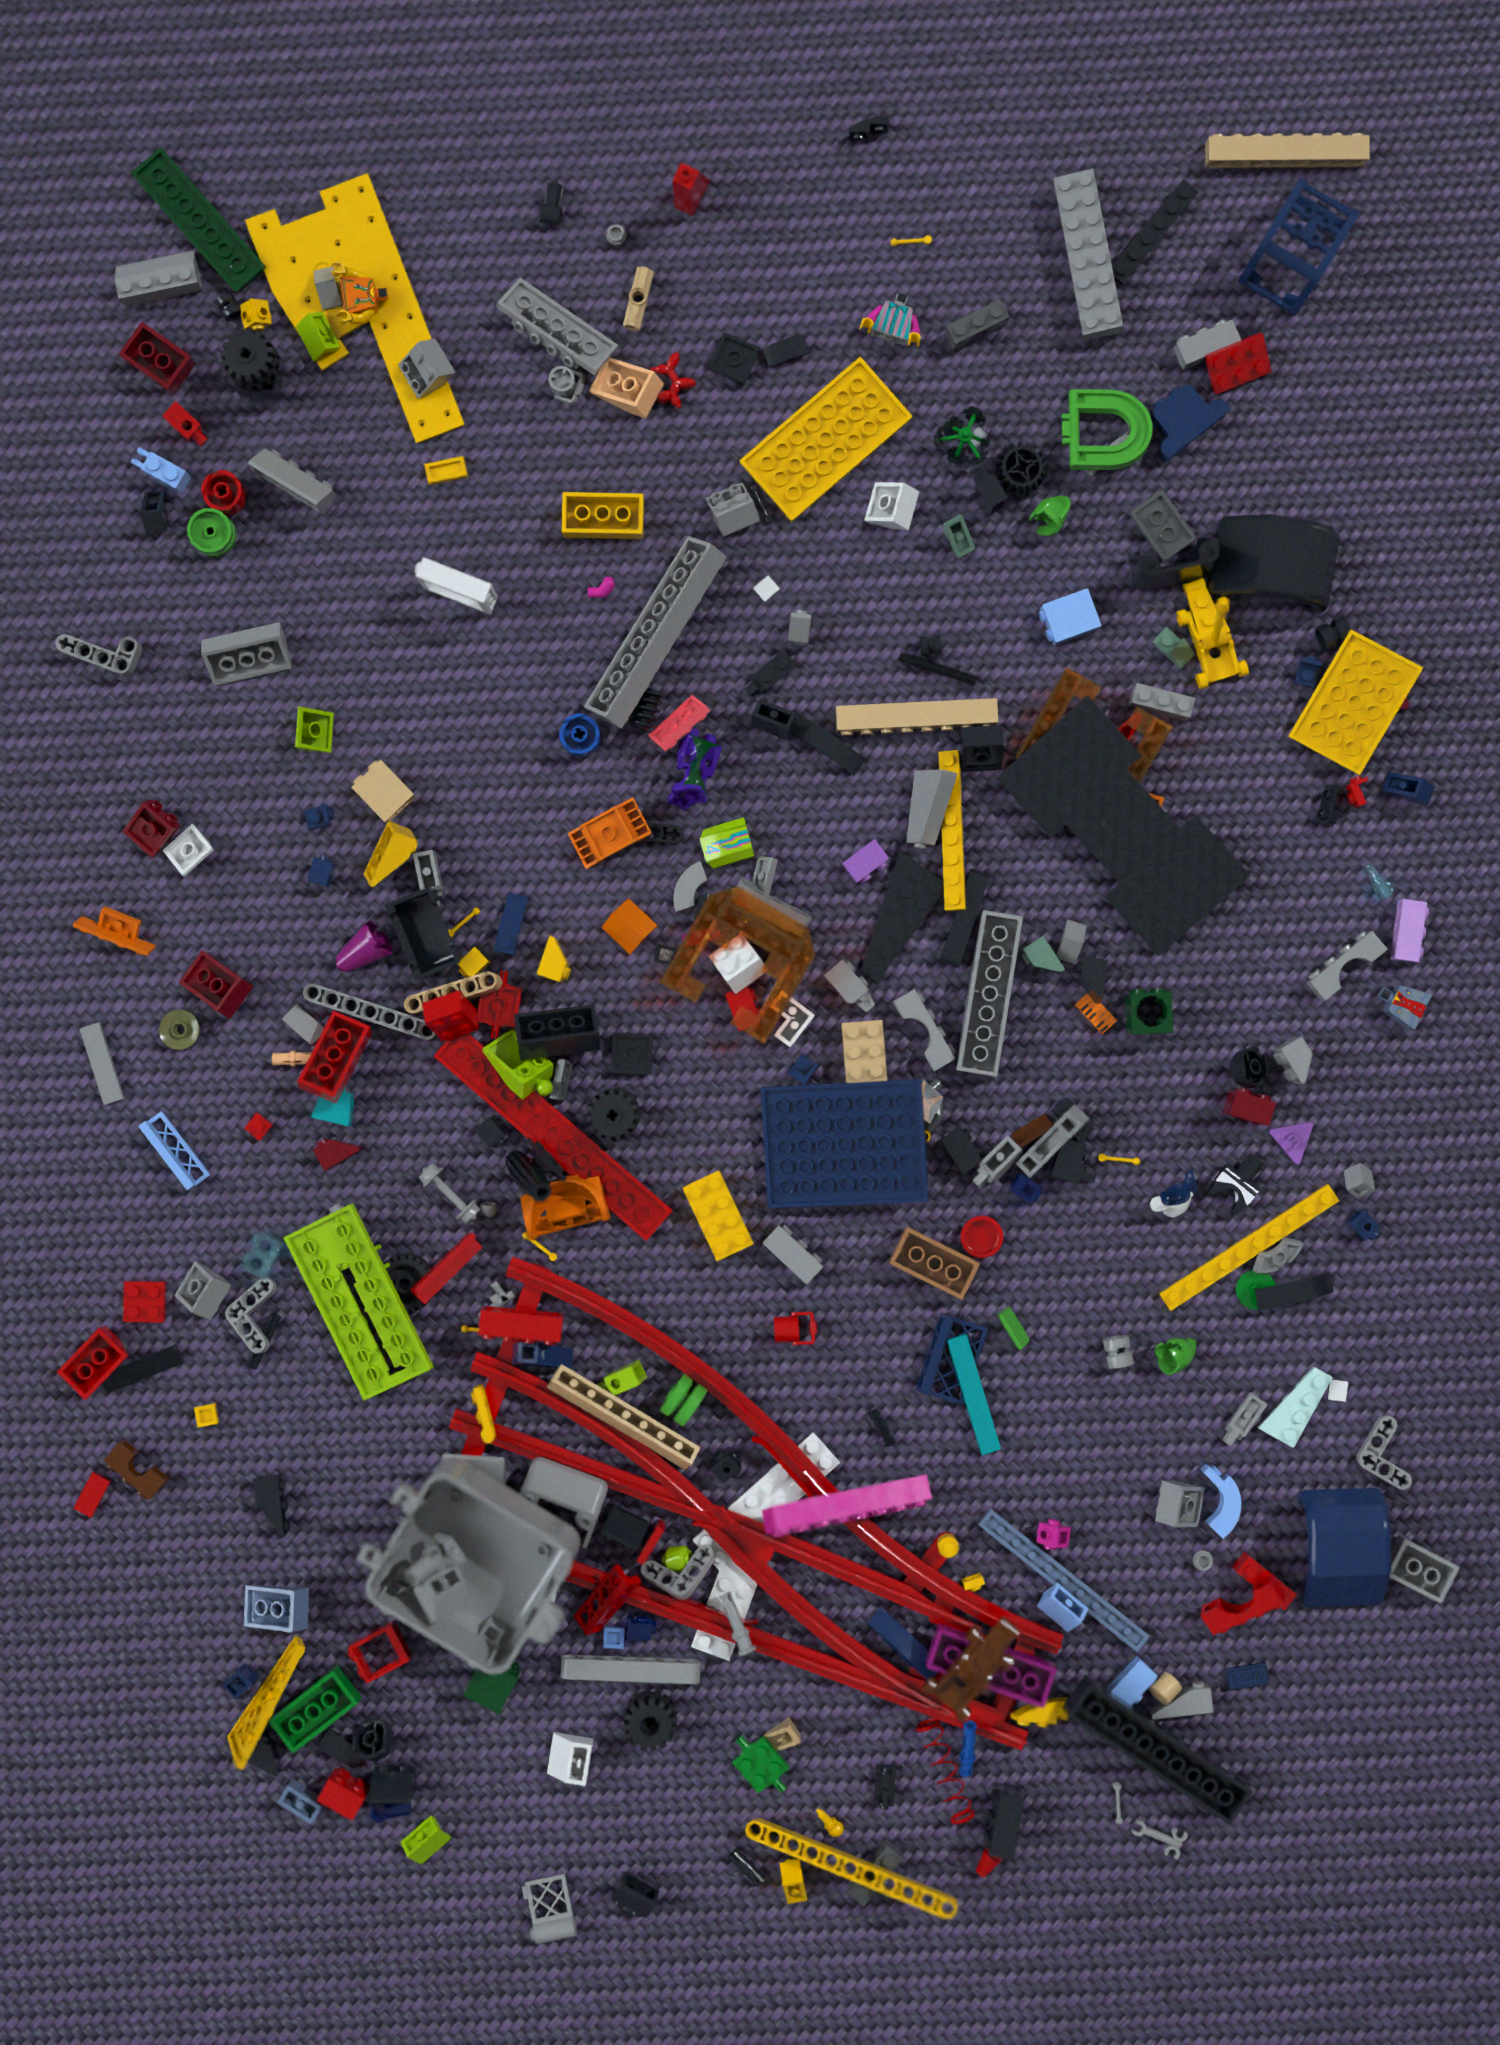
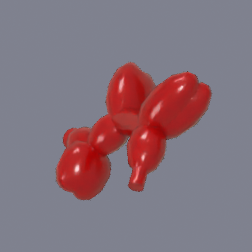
[651,352,696,409]

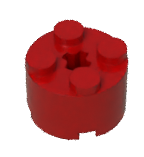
[201,470,247,516]

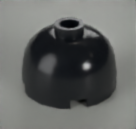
[1230,1047,1269,1088]
[352,1718,395,1761]

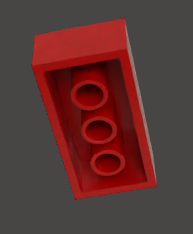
[297,1011,372,1104]
[478,1306,564,1345]

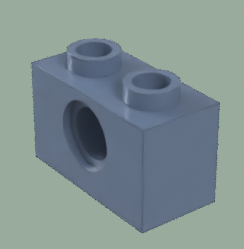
[277,1778,323,1824]

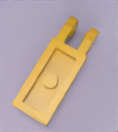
[471,1384,496,1444]

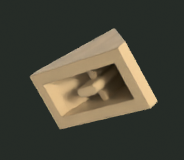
[763,1717,801,1751]

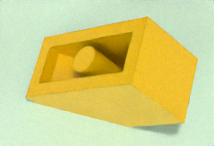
[780,1859,808,1904]

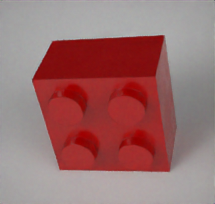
[422,990,479,1041]
[317,1767,371,1821]

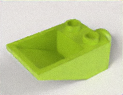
[482,1029,554,1100]

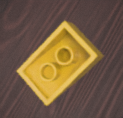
[363,820,417,887]

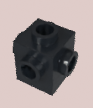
[709,1446,742,1484]

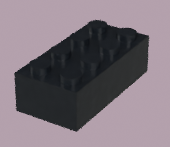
[514,1004,601,1060]

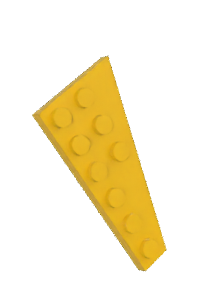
[227,1636,305,1770]

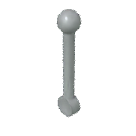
[1113,1781,1123,1825]

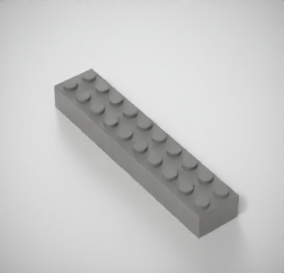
[584,536,726,729]

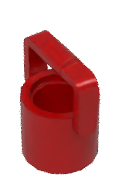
[774,1312,817,1346]

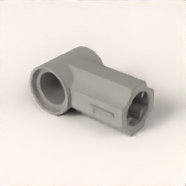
[405,1546,446,1586]

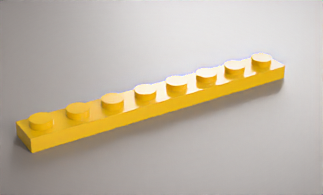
[939,750,966,911]

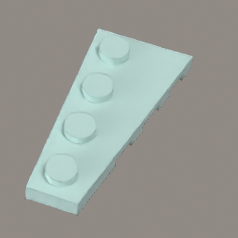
[1257,1367,1333,1448]

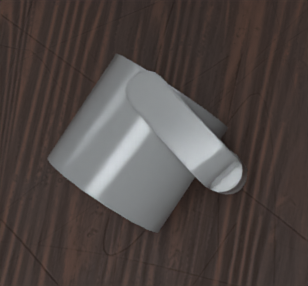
[548,366,585,405]

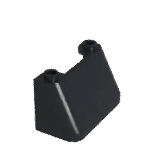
[1128,536,1220,592]
[384,887,463,980]

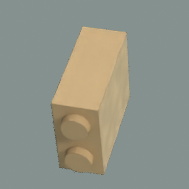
[351,760,417,823]

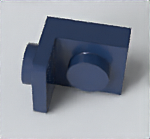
[1293,656,1323,689]
[304,804,335,830]

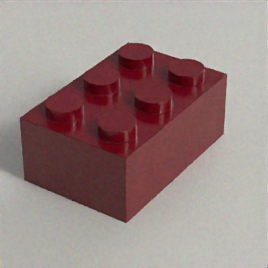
[119,322,196,396]

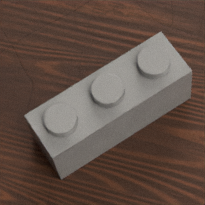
[1173,319,1241,370]
[1128,683,1195,721]
[762,1224,823,1285]

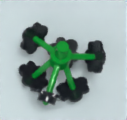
[933,406,990,465]

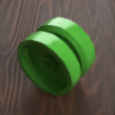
[187,508,237,557]
[659,1374,707,1427]

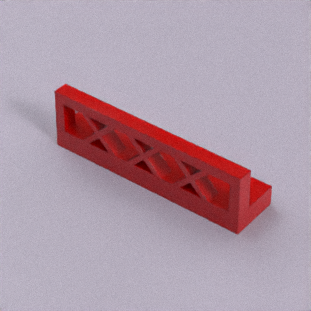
[410,1233,483,1304]
[574,1565,641,1635]

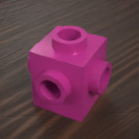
[1036,1519,1071,1550]

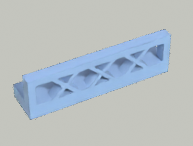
[138,1111,211,1190]

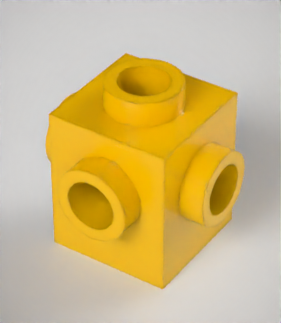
[240,298,272,332]

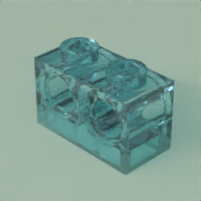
[242,1231,285,1279]

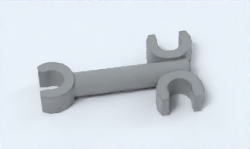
[1131,1818,1188,1859]

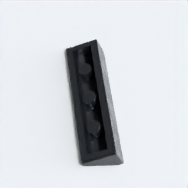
[102,1344,183,1393]

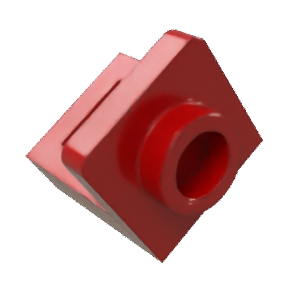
[1345,775,1369,809]

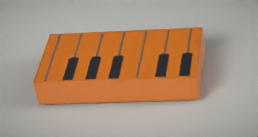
[1075,993,1117,1034]

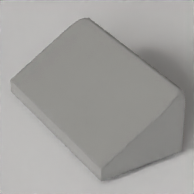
[282,1004,324,1046]

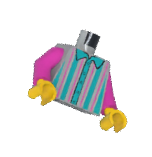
[859,293,921,347]

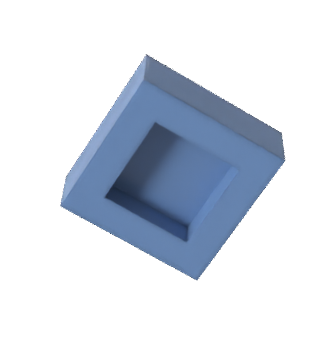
[603,1626,625,1649]

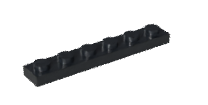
[1112,179,1199,286]

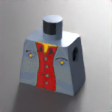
[1378,985,1432,1030]

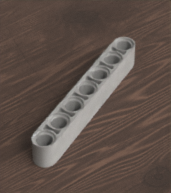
[303,984,437,1040]
[560,1655,701,1684]

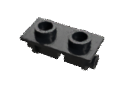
[1315,785,1344,828]
[874,1764,896,1810]

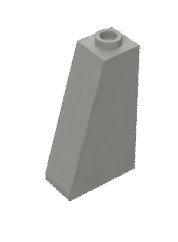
[907,770,957,849]

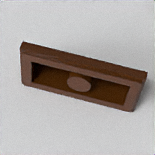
[1011,1114,1053,1148]

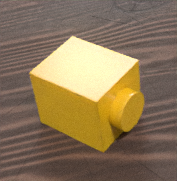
[458,947,491,978]

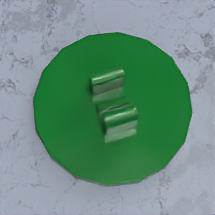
[1236,1270,1275,1310]

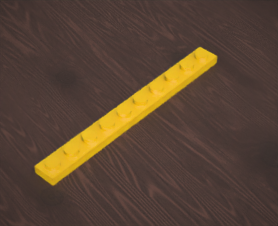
[1159,1184,1339,1311]

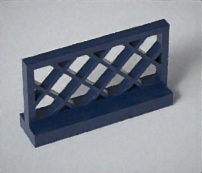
[916,1312,988,1405]

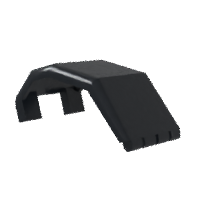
[1207,514,1340,614]

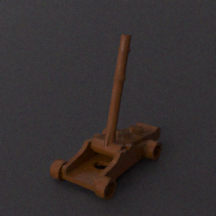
[922,1616,1019,1722]

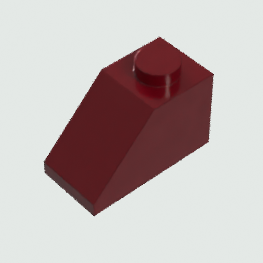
[313,1138,363,1171]

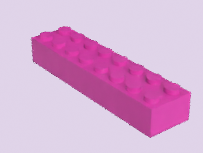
[762,1475,932,1537]

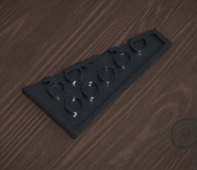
[861,850,944,983]

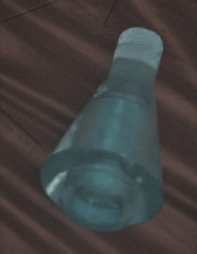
[1365,863,1395,900]

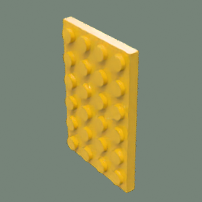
[1288,630,1423,775]

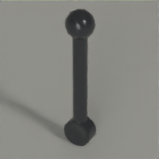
[749,485,773,524]

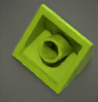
[295,707,334,753]

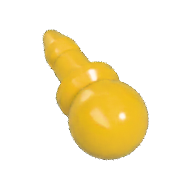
[816,1809,844,1837]

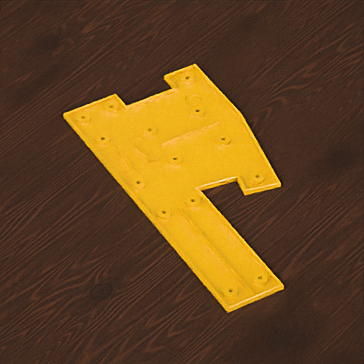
[245,173,465,444]

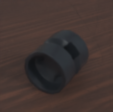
[1315,616,1351,652]

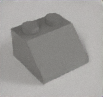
[174,1261,231,1320]
[1155,1481,1205,1527]

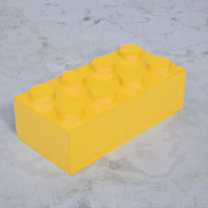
[562,492,644,539]
[683,1170,754,1261]

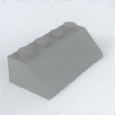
[115,250,203,307]
[248,448,336,515]
[201,622,292,686]

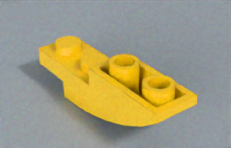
[1011,1697,1069,1727]

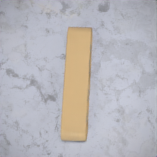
[404,972,502,1015]

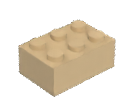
[841,1020,887,1083]

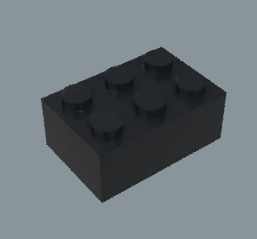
[983,1782,1025,1860]

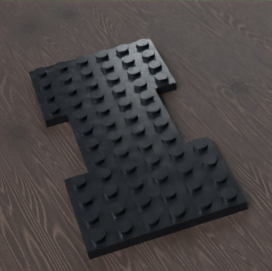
[996,695,1251,957]

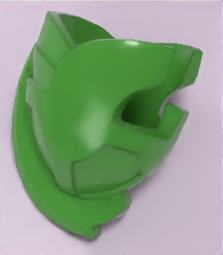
[1029,496,1071,536]
[1155,1337,1196,1375]

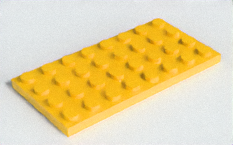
[739,357,913,523]

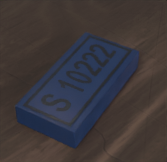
[1225,1662,1270,1690]

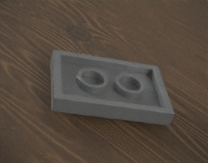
[1128,490,1196,563]

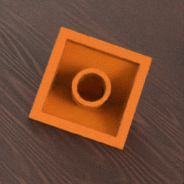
[601,898,658,955]

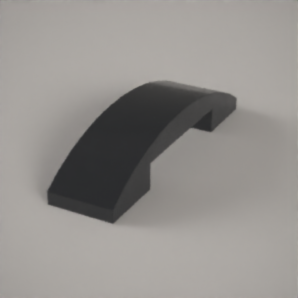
[793,715,866,776]
[1254,1272,1334,1309]

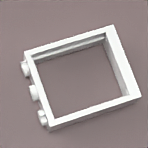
[414,557,498,615]

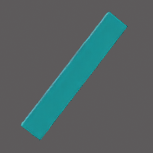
[946,1333,1001,1456]

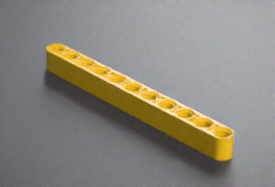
[745,1818,958,1919]

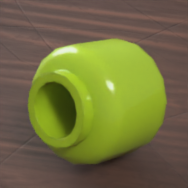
[662,1545,693,1573]

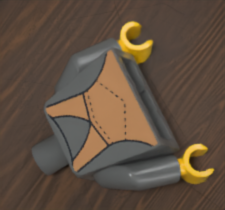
[922,1079,944,1142]

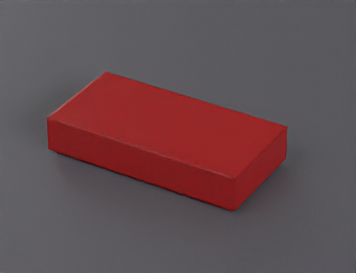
[73,1472,111,1518]

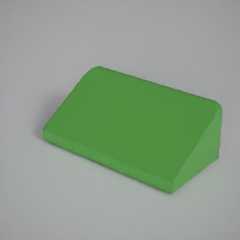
[997,1306,1030,1350]

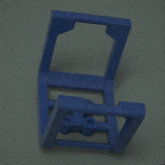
[1238,176,1361,316]

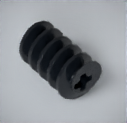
[630,688,666,733]

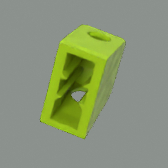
[597,1359,647,1395]

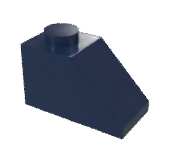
[1382,772,1435,805]

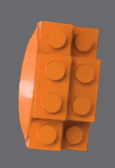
[520,1175,611,1240]

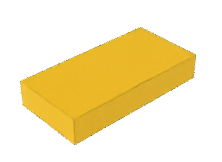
[424,456,468,485]

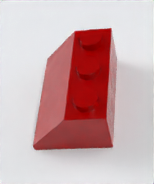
[57,1326,129,1400]

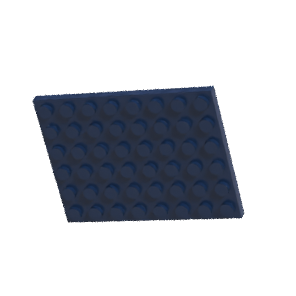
[761,1079,929,1208]

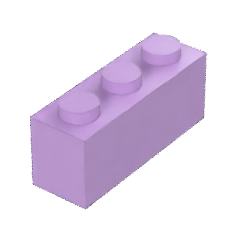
[1390,899,1429,963]

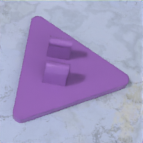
[1269,1122,1313,1164]

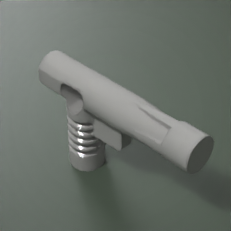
[478,1281,516,1317]

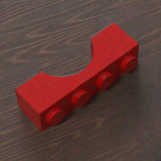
[1200,1574,1286,1635]

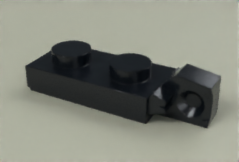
[745,649,796,697]

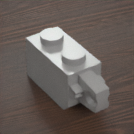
[413,850,444,907]
[824,960,875,1012]
[973,1135,1023,1188]

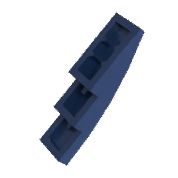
[868,1608,938,1680]

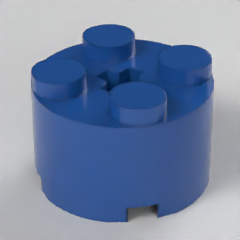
[559,714,601,757]

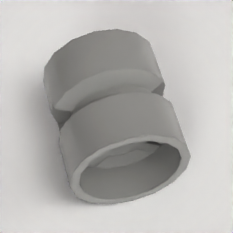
[1103,1335,1134,1369]

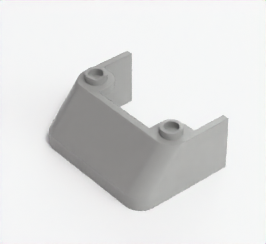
[519,1457,608,1549]

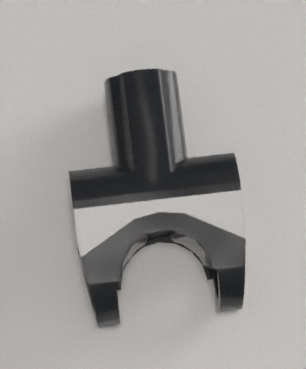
[1206,1153,1264,1216]

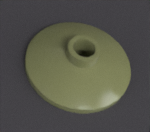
[159,1010,200,1050]

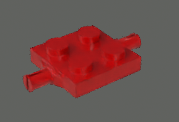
[477,970,523,1039]

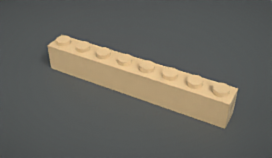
[1205,133,1370,168]
[835,698,998,736]
[547,1364,701,1470]

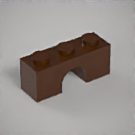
[103,1439,170,1500]

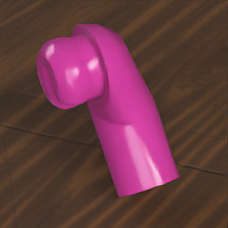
[588,577,615,598]

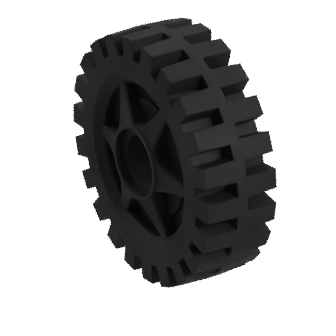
[383,1253,432,1314]

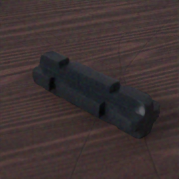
[868,1409,896,1447]

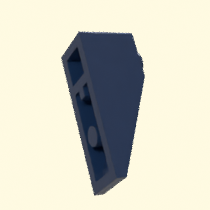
[494,893,529,956]

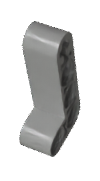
[55,634,142,677]
[732,878,812,936]

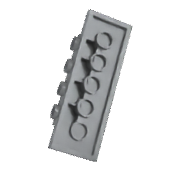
[496,278,618,375]

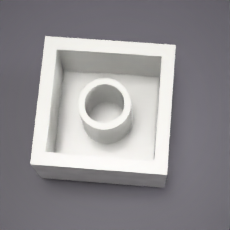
[709,933,768,994]

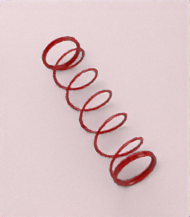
[915,1718,975,1824]

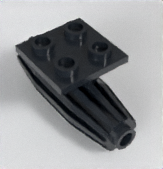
[505,1137,566,1202]

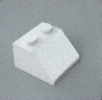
[864,482,919,530]

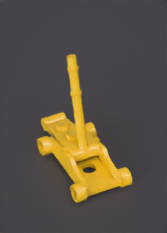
[1176,578,1249,690]

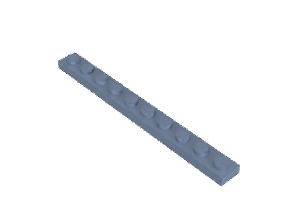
[978,1508,1150,1652]

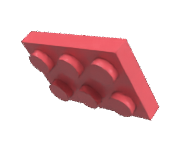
[648,695,710,751]

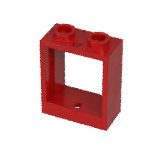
[348,1620,413,1683]

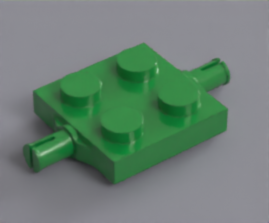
[732,1735,789,1794]

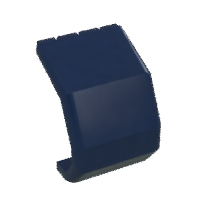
[1297,1488,1391,1608]

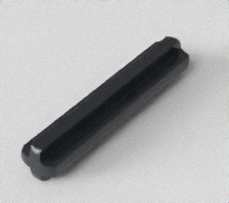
[246,1313,281,1370]

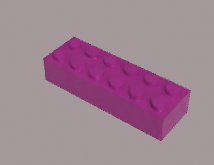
[925,1623,1057,1708]

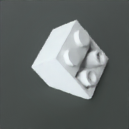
[547,1732,594,1786]

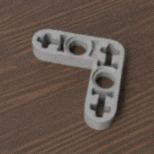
[225,1278,277,1354]
[1356,1415,1412,1490]
[641,1545,716,1600]

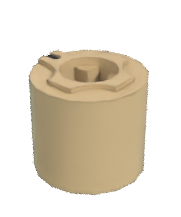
[1150,1672,1182,1706]

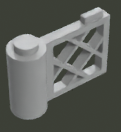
[522,1873,577,1944]

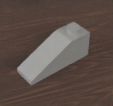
[1149,1681,1213,1719]

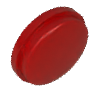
[961,1215,1003,1258]

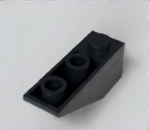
[253,1473,290,1538]

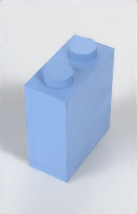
[1039,588,1102,646]

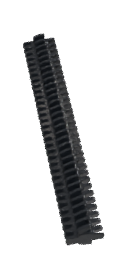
[898,651,977,686]

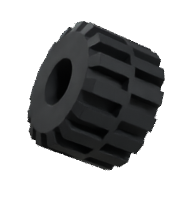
[220,328,280,390]
[586,1088,641,1142]
[623,1689,677,1752]

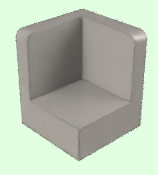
[1344,1163,1375,1199]

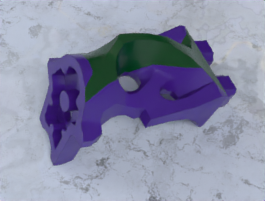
[667,727,722,811]

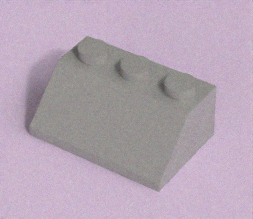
[443,1454,507,1486]

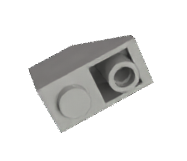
[788,610,811,646]

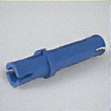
[959,1721,977,1777]

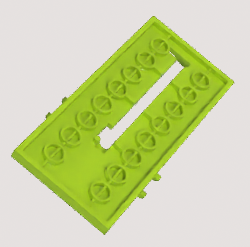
[283,1203,434,1400]

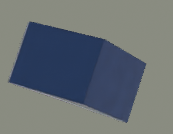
[222,1663,259,1699]

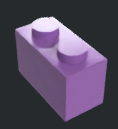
[842,839,889,884]

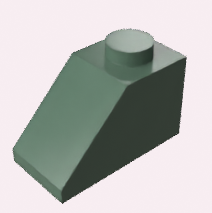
[1020,936,1065,973]

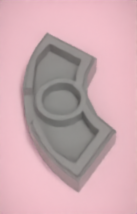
[674,861,707,912]
[1253,1237,1304,1273]

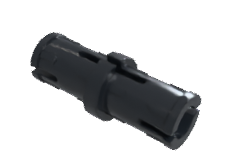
[728,1848,766,1887]

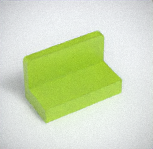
[296,312,340,361]
[401,1815,451,1864]

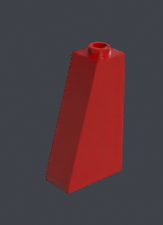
[672,162,710,216]

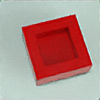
[244,1113,273,1141]

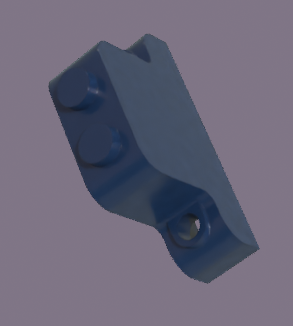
[1151,385,1231,464]

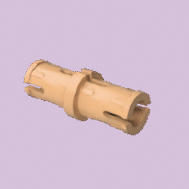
[272,1051,312,1067]

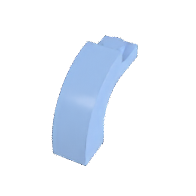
[1200,1464,1241,1539]

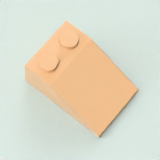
[589,358,664,418]

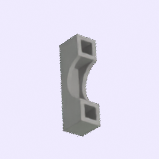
[1306,931,1388,1001]
[893,989,956,1071]
[1016,1104,1089,1177]

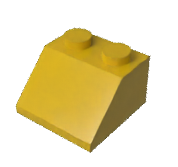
[537,936,571,983]

